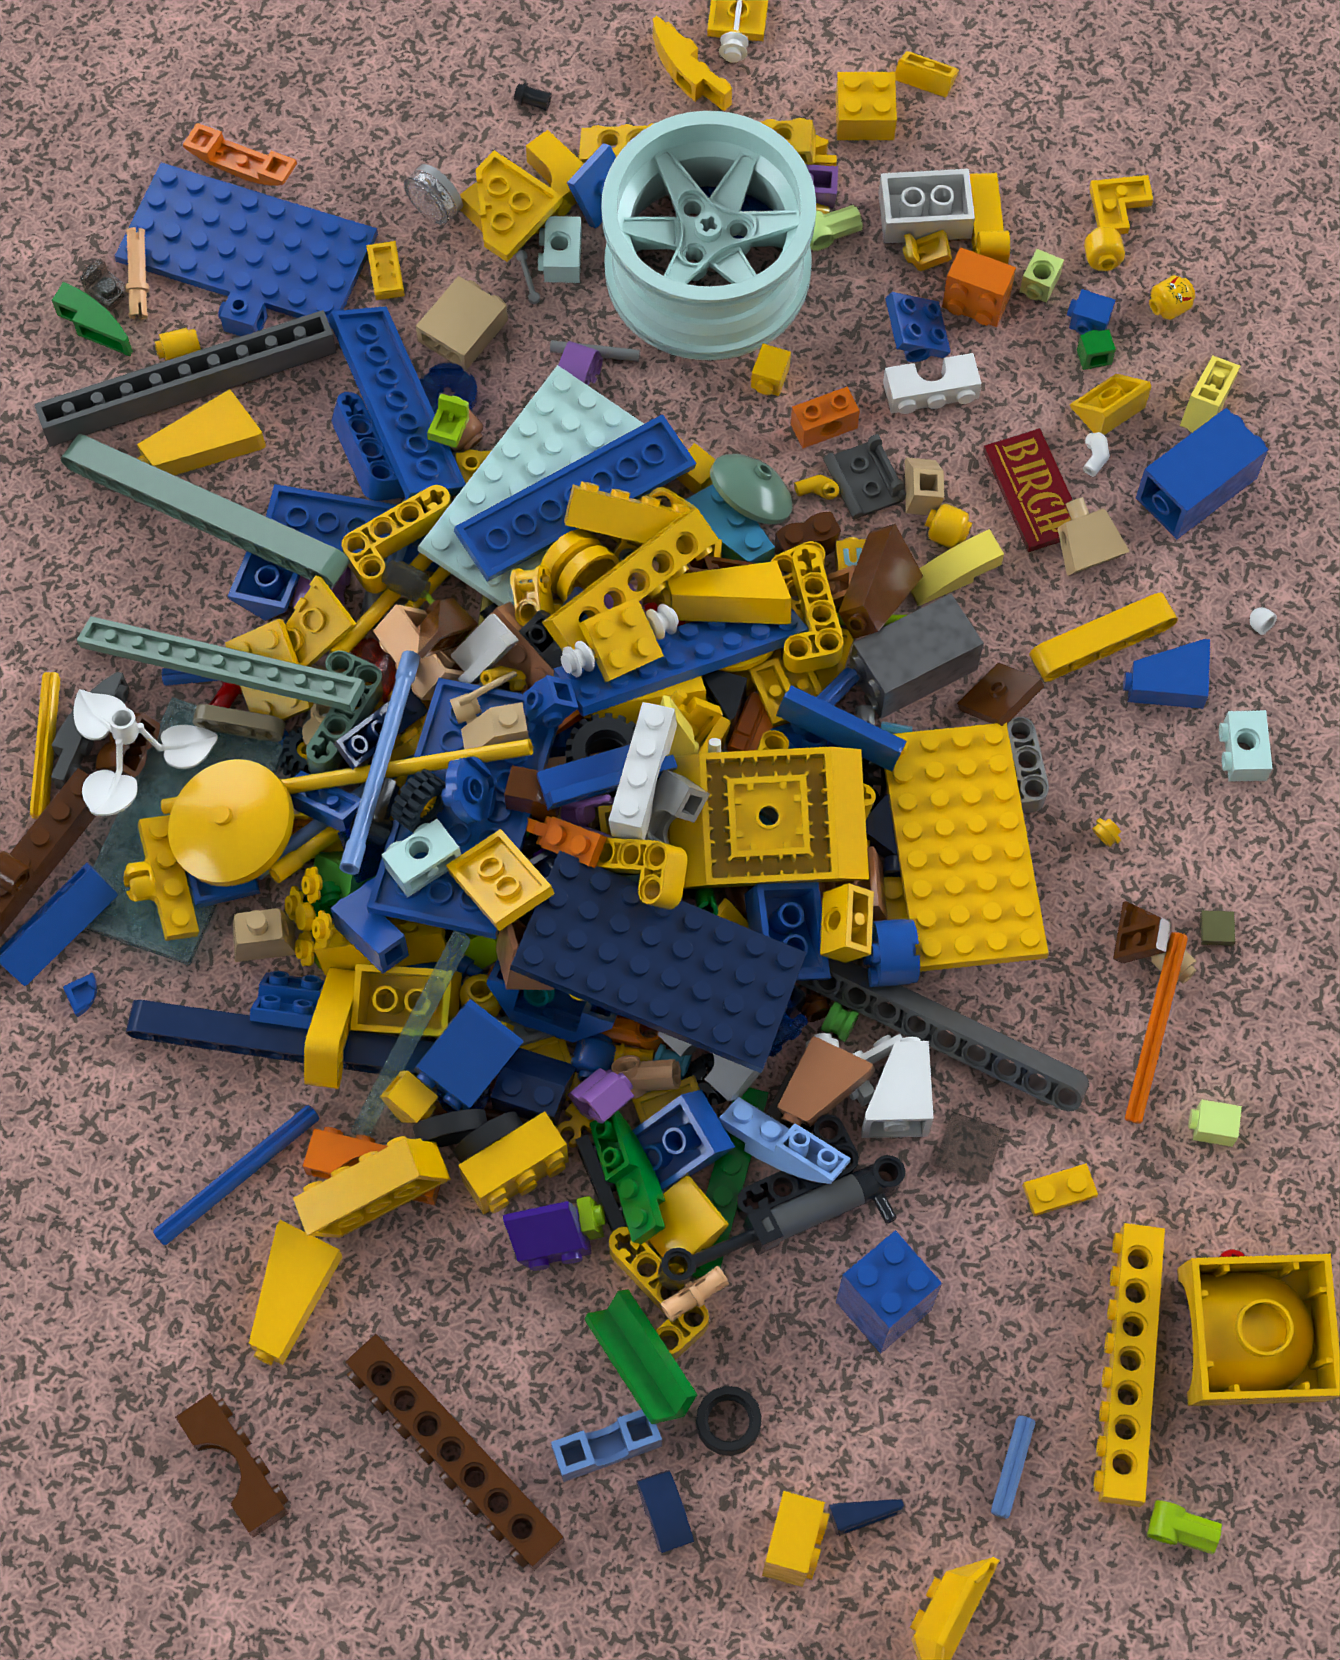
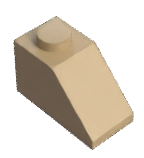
[461,702,529,749]

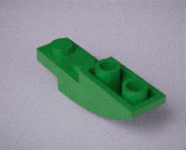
[589,1110,665,1244]

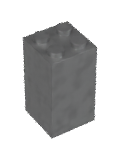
[850,594,984,719]

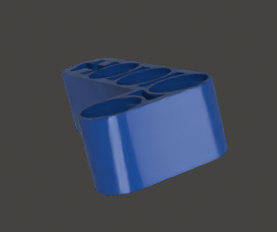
[331,392,405,501]

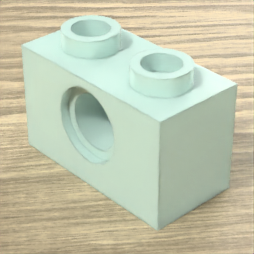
[538,216,582,283]
[1219,710,1273,781]
[381,819,461,898]

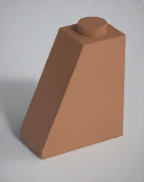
[777,1036,875,1127]

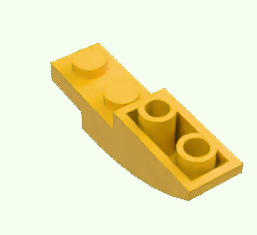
[653,15,732,111]

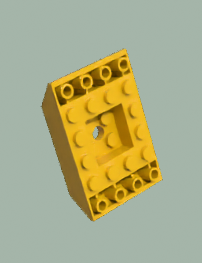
[669,747,869,890]

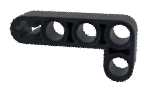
[737,1114,859,1221]

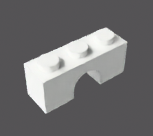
[883,353,982,414]

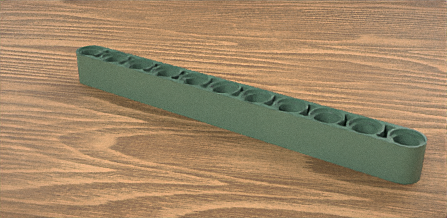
[60,434,350,588]

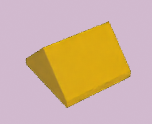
[1070,374,1152,435]

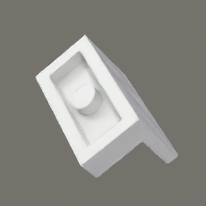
[451,614,519,684]

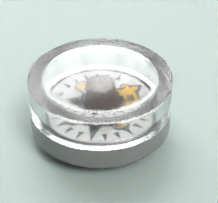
[404,164,463,225]

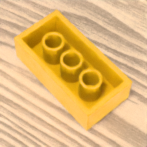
[293,1136,451,1238]

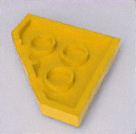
[475,150,563,262]

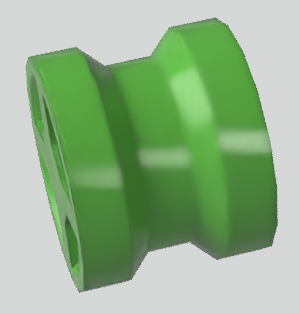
[821,1001,859,1042]

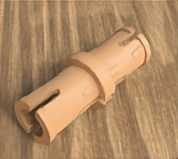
[660,1266,729,1322]

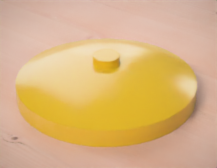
[168,759,294,886]

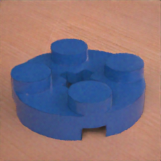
[441,757,496,824]

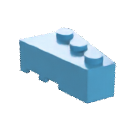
[685,484,775,563]

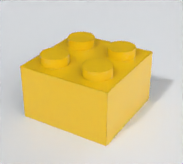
[835,72,897,140]

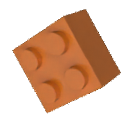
[942,247,1016,327]

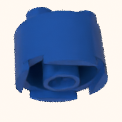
[863,919,920,987]

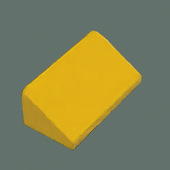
[895,51,959,98]

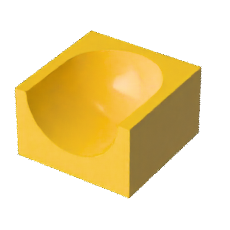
[1177,1254,1340,1406]

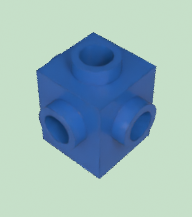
[522,675,578,728]

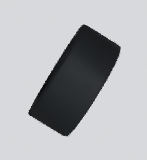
[696,1386,762,1456]

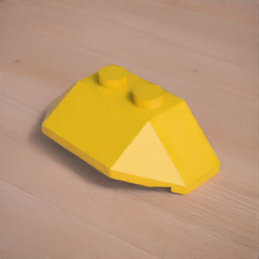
[909,1557,1000,1660]

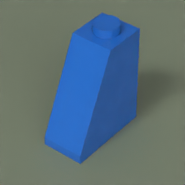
[1123,639,1210,709]

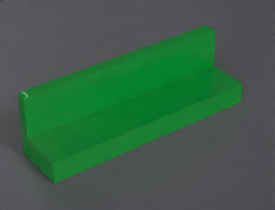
[584,1289,698,1424]

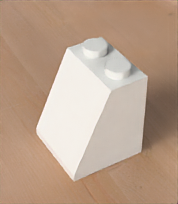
[861,1037,933,1138]

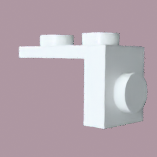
[849,1034,903,1107]

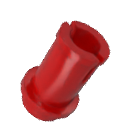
[208,681,243,708]

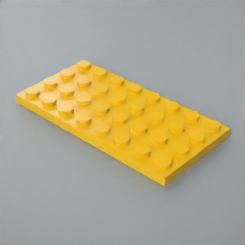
[884,722,1049,972]

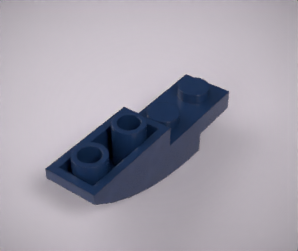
[333,687,428,770]

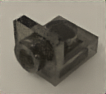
[80,259,129,312]

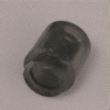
[382,560,431,602]

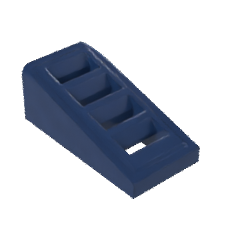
[827,1499,904,1536]

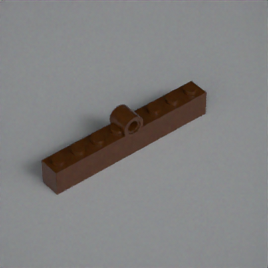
[0,768,96,937]

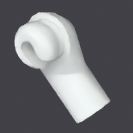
[1083,432,1110,477]

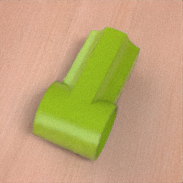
[1147,1500,1222,1555]

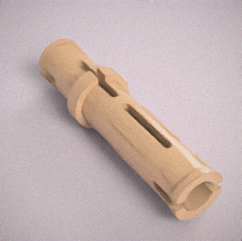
[125,227,149,319]

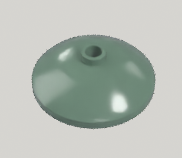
[710,454,793,524]

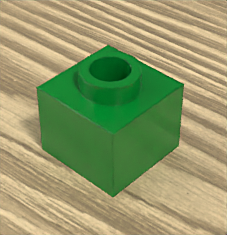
[1077,329,1116,370]

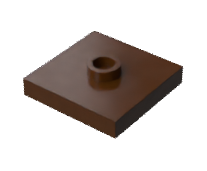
[957,662,1045,726]

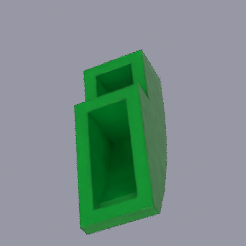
[52,282,133,356]

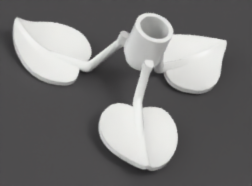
[73,689,218,816]

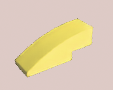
[911,529,1004,606]

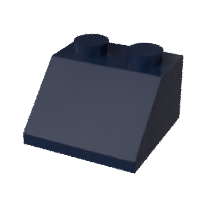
[491,1048,576,1127]

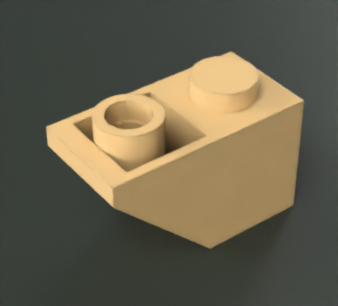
[905,457,944,515]

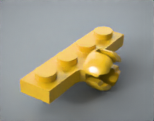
[123,815,199,941]

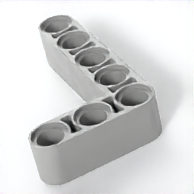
[1007,717,1049,814]

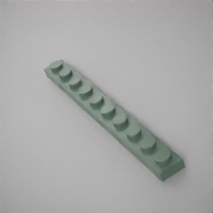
[76,616,366,712]

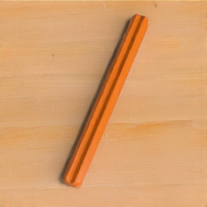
[1125,932,1188,1124]

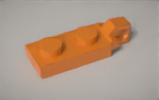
[526,816,607,868]

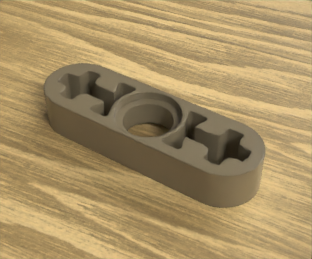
[192,704,286,742]

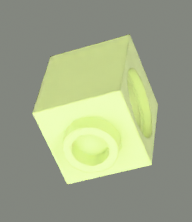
[1020,249,1064,303]

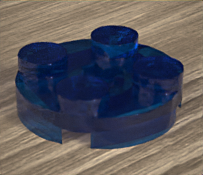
[420,363,478,414]

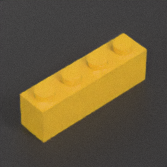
[564,481,691,553]

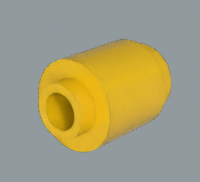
[154,328,201,361]

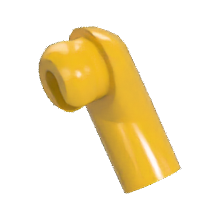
[794,474,839,500]

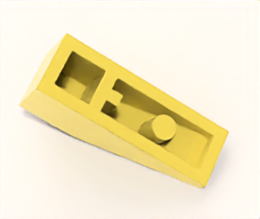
[1180,355,1240,433]

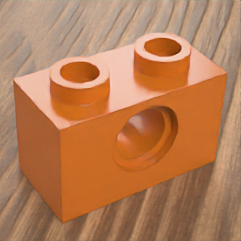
[790,386,860,449]

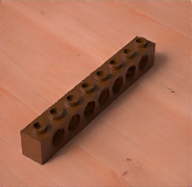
[345,1334,565,1571]

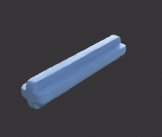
[991,1416,1035,1518]

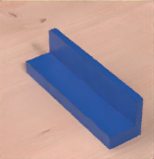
[776,685,907,772]
[536,745,677,810]
[0,862,118,986]

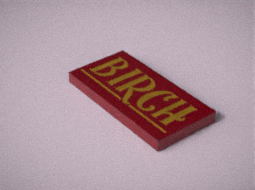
[983,428,1073,552]

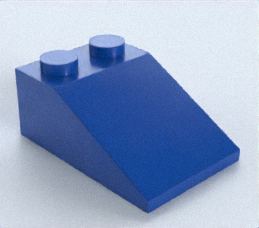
[744,882,831,981]
[633,1089,735,1193]

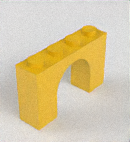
[460,129,584,249]

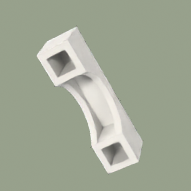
[608,702,677,840]

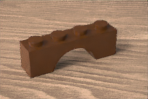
[175,1393,289,1538]

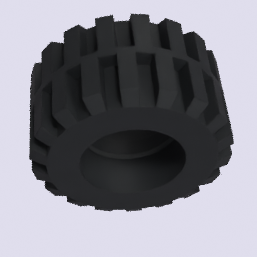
[565,713,636,798]

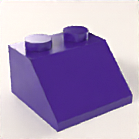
[503,1201,592,1271]

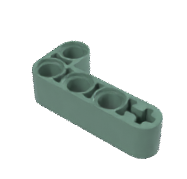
[306,651,383,774]

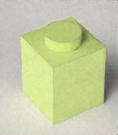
[1188,1100,1242,1147]

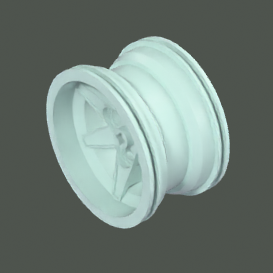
[601,111,816,360]

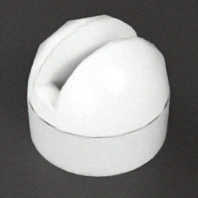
[1250,607,1277,635]

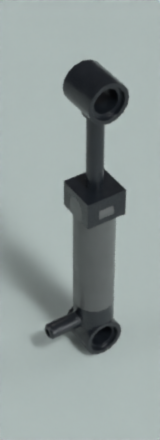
[657,1155,906,1291]

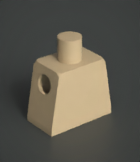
[1058,497,1129,576]
[233,908,296,962]

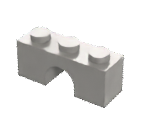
[645,770,710,844]
[657,1032,764,1101]

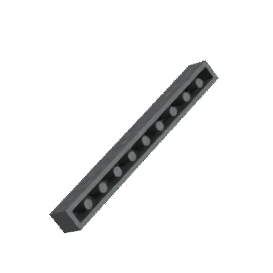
[34,310,337,447]

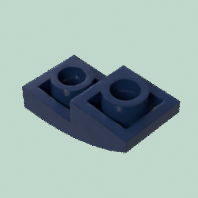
[636,1470,694,1553]

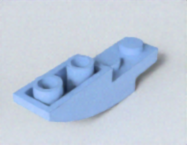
[719,1097,851,1184]

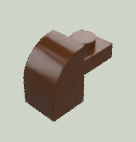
[504,765,560,823]

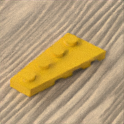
[285,575,357,667]

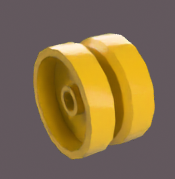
[540,529,620,602]

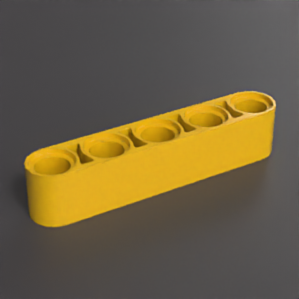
[1029,592,1178,682]

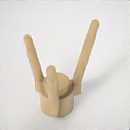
[450,671,526,724]

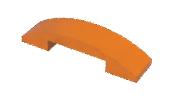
[183,123,297,186]

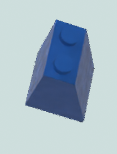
[413,999,524,1111]

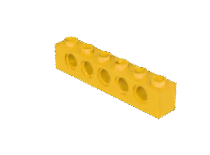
[542,508,719,651]

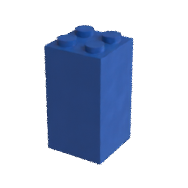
[1136,408,1269,540]
[836,1230,942,1354]

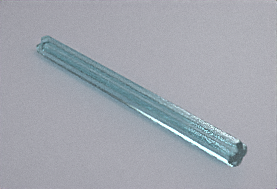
[351,931,471,1137]

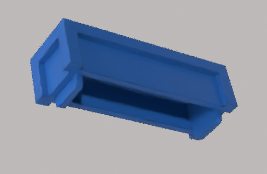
[290,771,361,839]

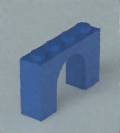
[331,877,409,974]

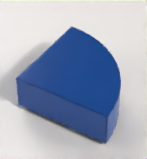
[63,973,97,1017]

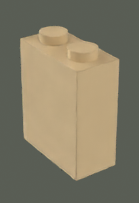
[416,276,508,371]

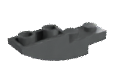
[51,672,129,790]

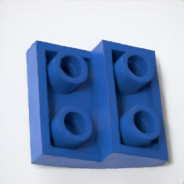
[250,971,325,1029]

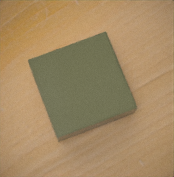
[1200,910,1235,946]

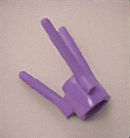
[561,794,615,838]

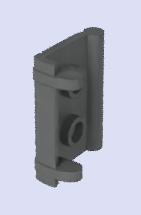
[823,434,906,520]

